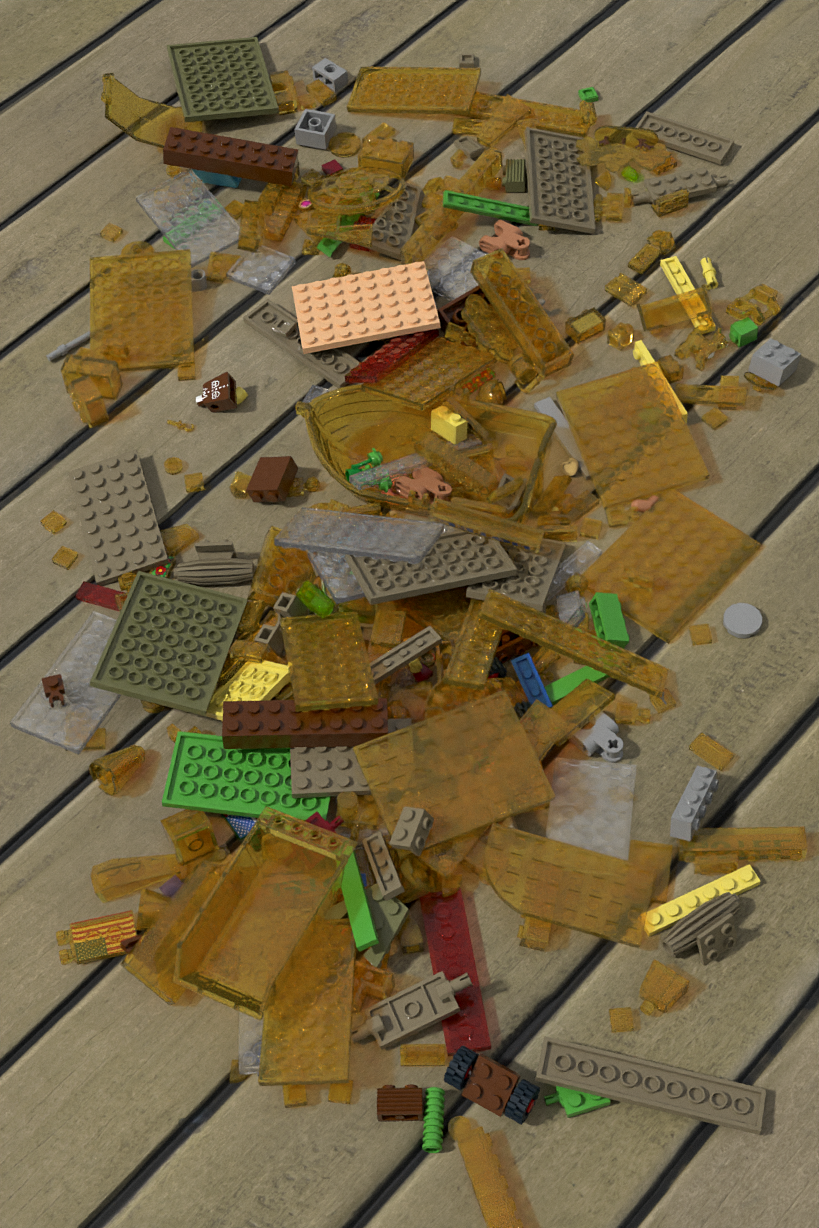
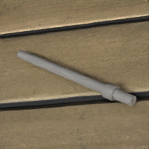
[46,307,136,361]

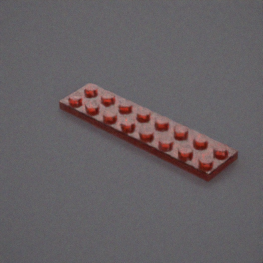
[344,329,439,383]
[419,888,491,1057]

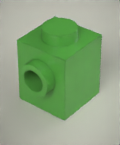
[729,317,758,348]

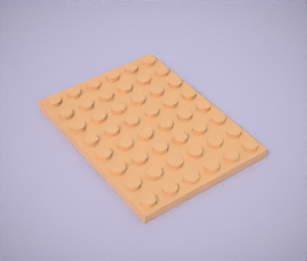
[292,261,441,354]

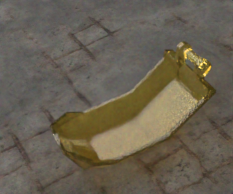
[101,73,203,148]

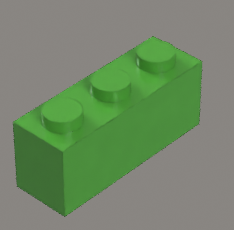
[589,592,629,652]

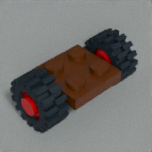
[444,1046,540,1125]

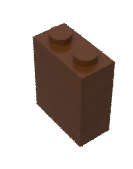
[246,456,298,503]

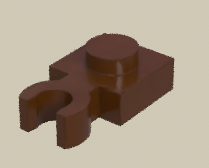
[42,674,65,708]

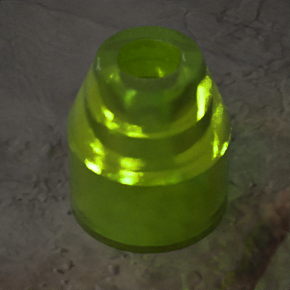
[621,165,639,182]

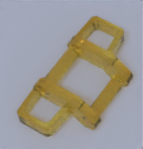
[726,284,781,325]

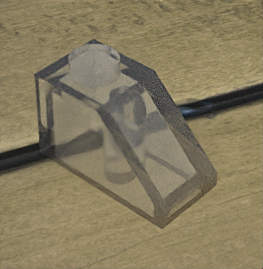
[556,591,587,637]

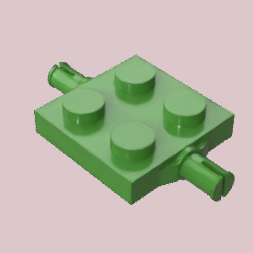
[544,1086,611,1118]

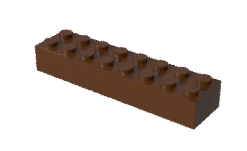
[163,127,299,187]
[222,698,388,749]

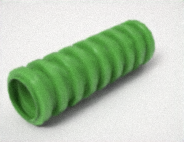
[422,1087,445,1153]

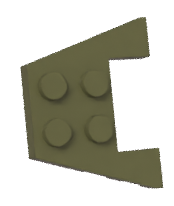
[321,883,410,971]

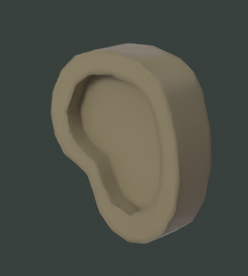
[560,458,579,476]

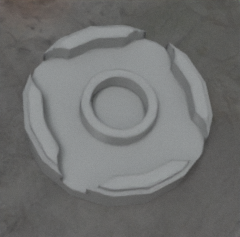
[723,603,762,638]

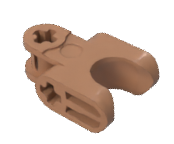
[479,220,530,260]
[394,464,452,509]

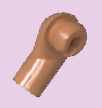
[631,495,659,512]

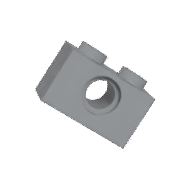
[312,58,348,93]

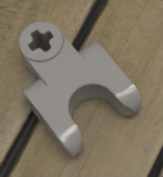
[564,706,623,763]

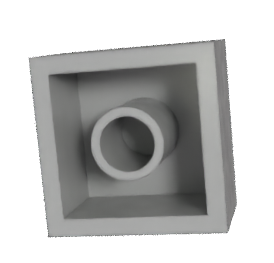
[294,109,336,150]
[748,338,801,386]

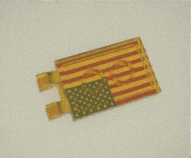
[56,910,137,965]

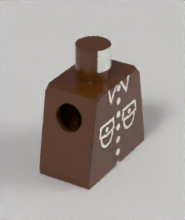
[196,372,237,413]

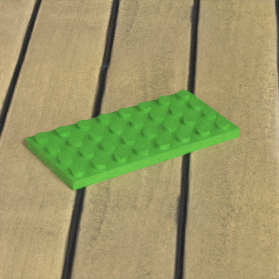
[162,731,331,823]

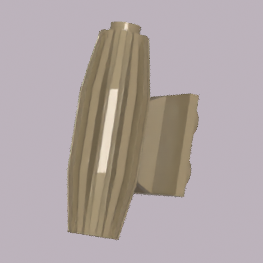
[174,539,254,585]
[660,892,741,966]

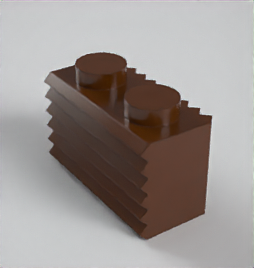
[377,1084,423,1122]

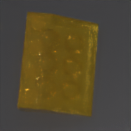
[247,526,321,607]

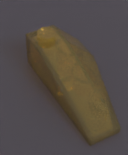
[90,854,181,903]

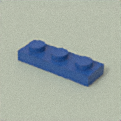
[511,653,553,714]

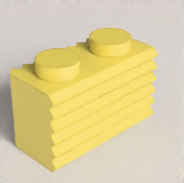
[431,406,468,445]

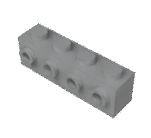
[670,766,719,841]

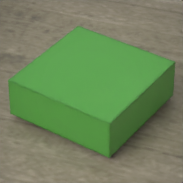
[578,87,599,104]

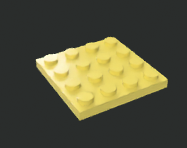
[206,657,297,721]

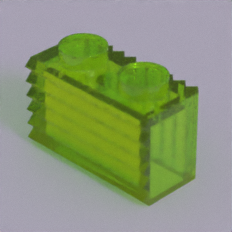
[296,580,335,618]

